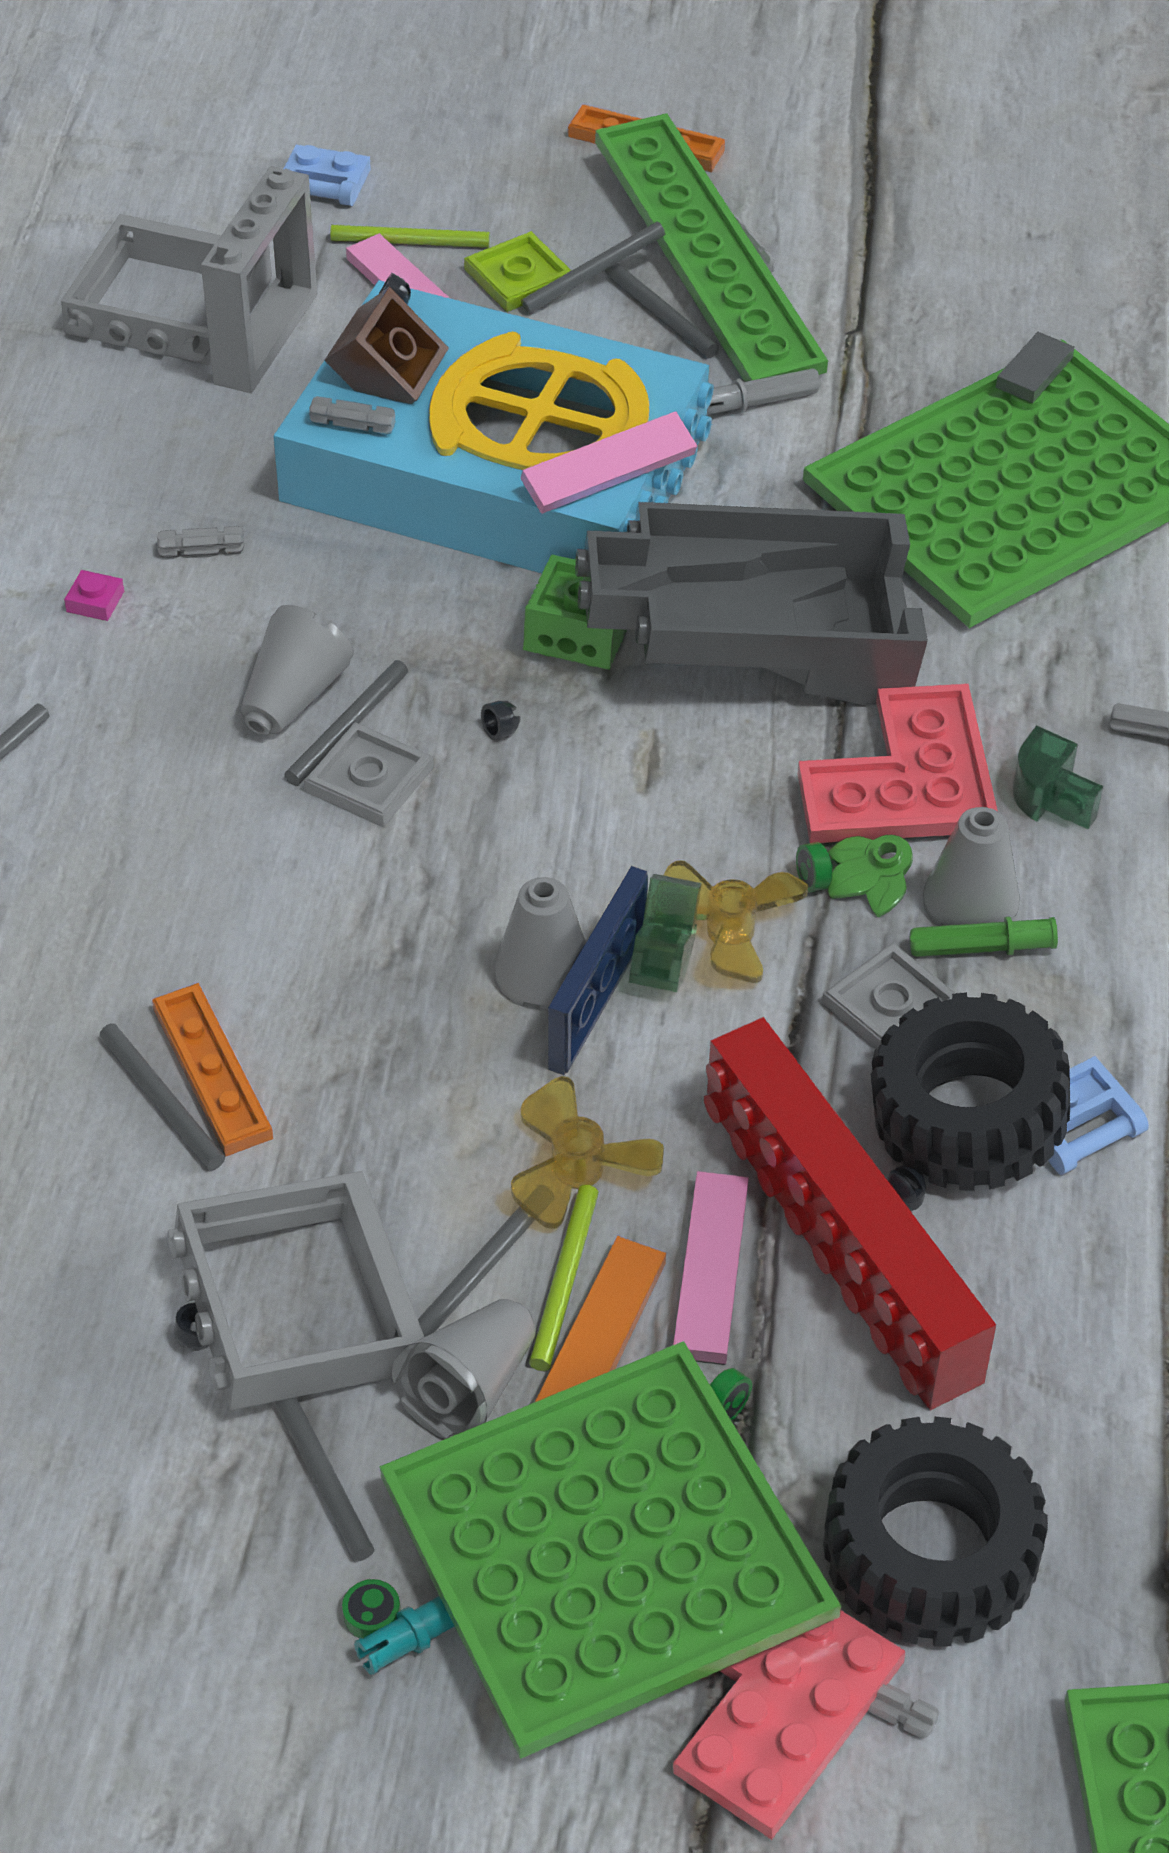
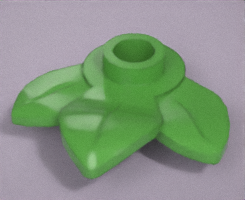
[828,835,913,917]

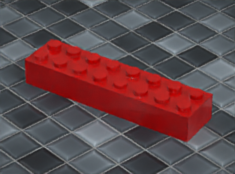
[704,1017,997,1411]

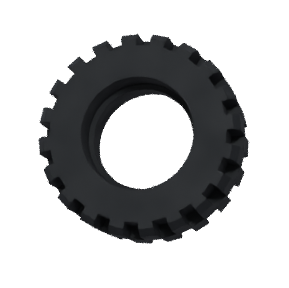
[870,992,1070,1191]
[823,1416,1048,1647]

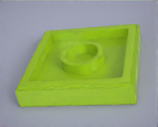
[464,231,572,312]

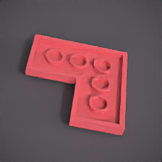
[798,684,998,843]
[673,1610,905,1840]

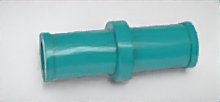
[354,1596,455,1675]

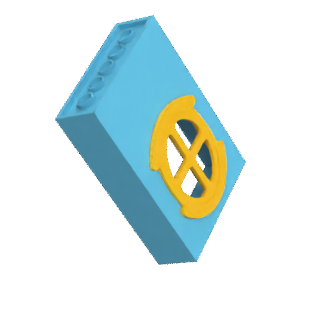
[273,280,714,573]

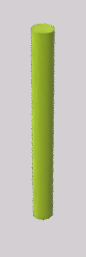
[330,225,490,248]
[529,1185,599,1371]

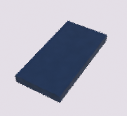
[548,866,648,1075]

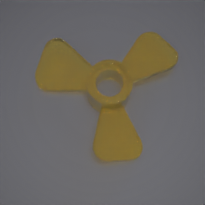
[653,860,808,983]
[511,1076,664,1229]

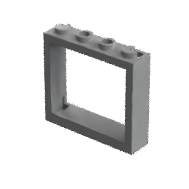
[201,166,317,394]
[61,214,272,366]
[168,1171,424,1410]

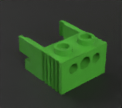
[523,554,627,670]

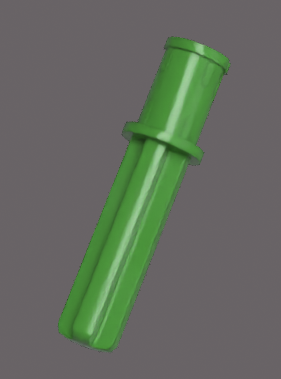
[909,916,1058,957]

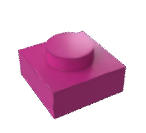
[64,570,125,621]

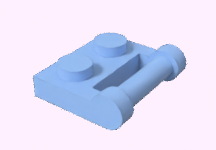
[284,144,371,206]
[1049,1056,1149,1175]

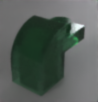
[1013,725,1103,829]
[628,874,702,992]

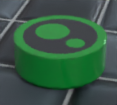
[796,842,832,892]
[710,1368,752,1421]
[342,1579,401,1639]

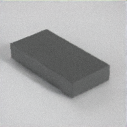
[996,332,1074,403]

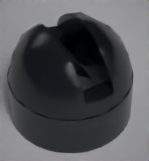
[379,273,411,305]
[481,701,521,740]
[886,1166,926,1211]
[174,1303,209,1351]

